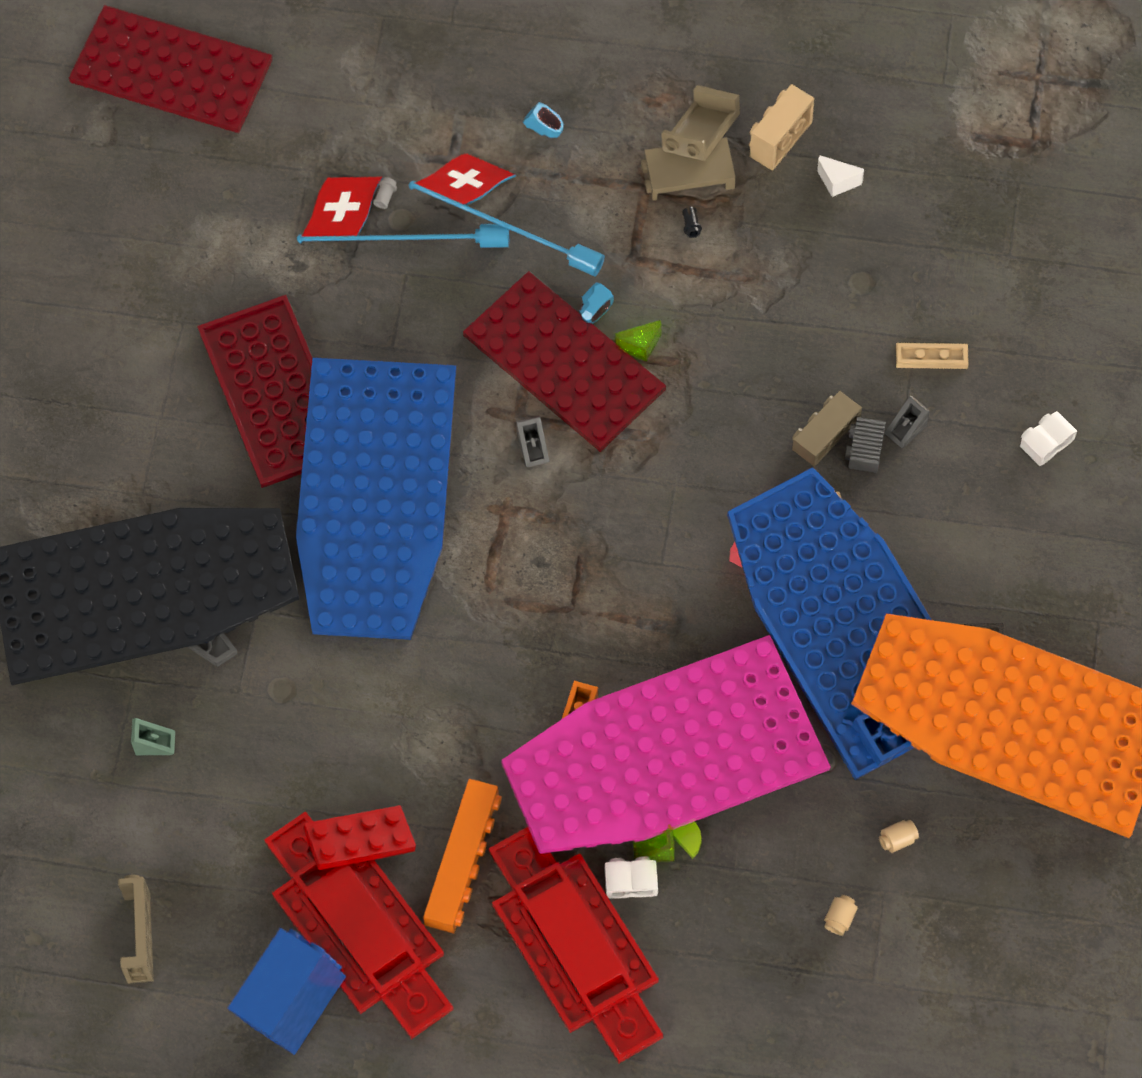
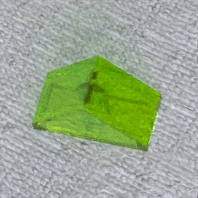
[615,320,662,362]
[633,824,674,862]

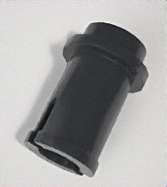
[682,207,702,238]

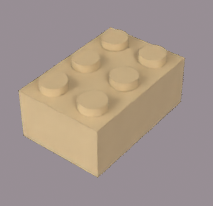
[749,84,814,171]

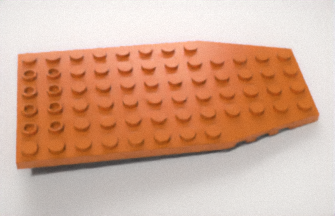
[852,614,1142,838]

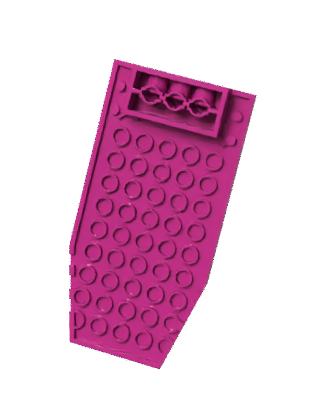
[501,635,830,853]

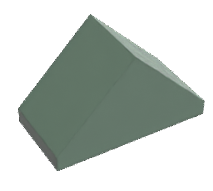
[131,718,175,755]

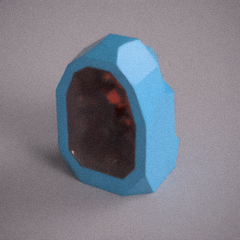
[522,102,563,138]
[579,283,614,324]

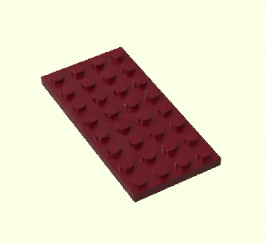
[69,5,273,133]
[463,271,666,452]
[197,295,313,488]

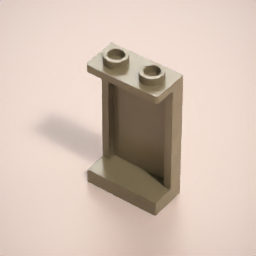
[661,85,740,161]
[641,138,735,201]
[118,875,153,983]

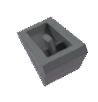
[884,396,929,448]
[516,416,550,468]

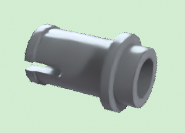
[373,177,397,209]

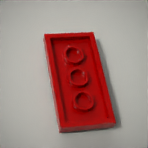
[303,805,416,870]

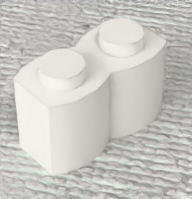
[1020,412,1077,466]
[605,857,658,899]

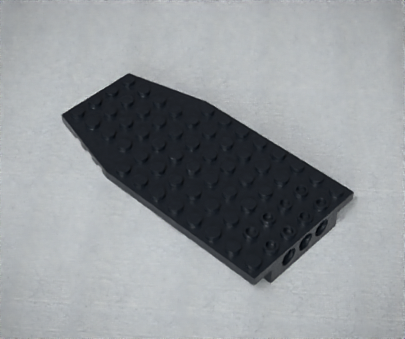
[0,508,299,686]

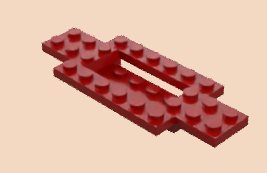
[264,811,453,1040]
[489,827,663,1063]

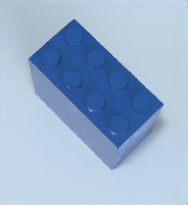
[227,928,346,1055]

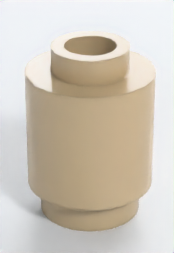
[879,820,919,853]
[824,895,858,935]

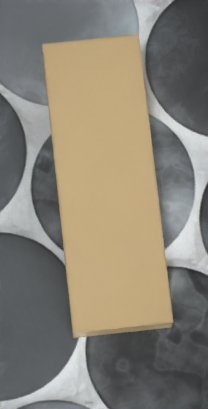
[896,343,968,369]

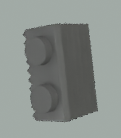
[845,417,886,473]

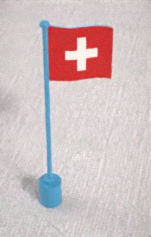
[409,153,605,276]
[297,177,509,248]

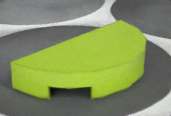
[668,822,702,859]

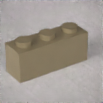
[792,391,862,467]

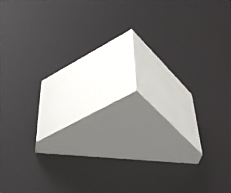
[817,156,864,197]

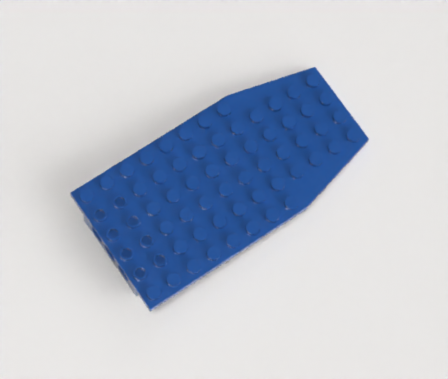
[296,358,456,640]
[727,467,932,780]

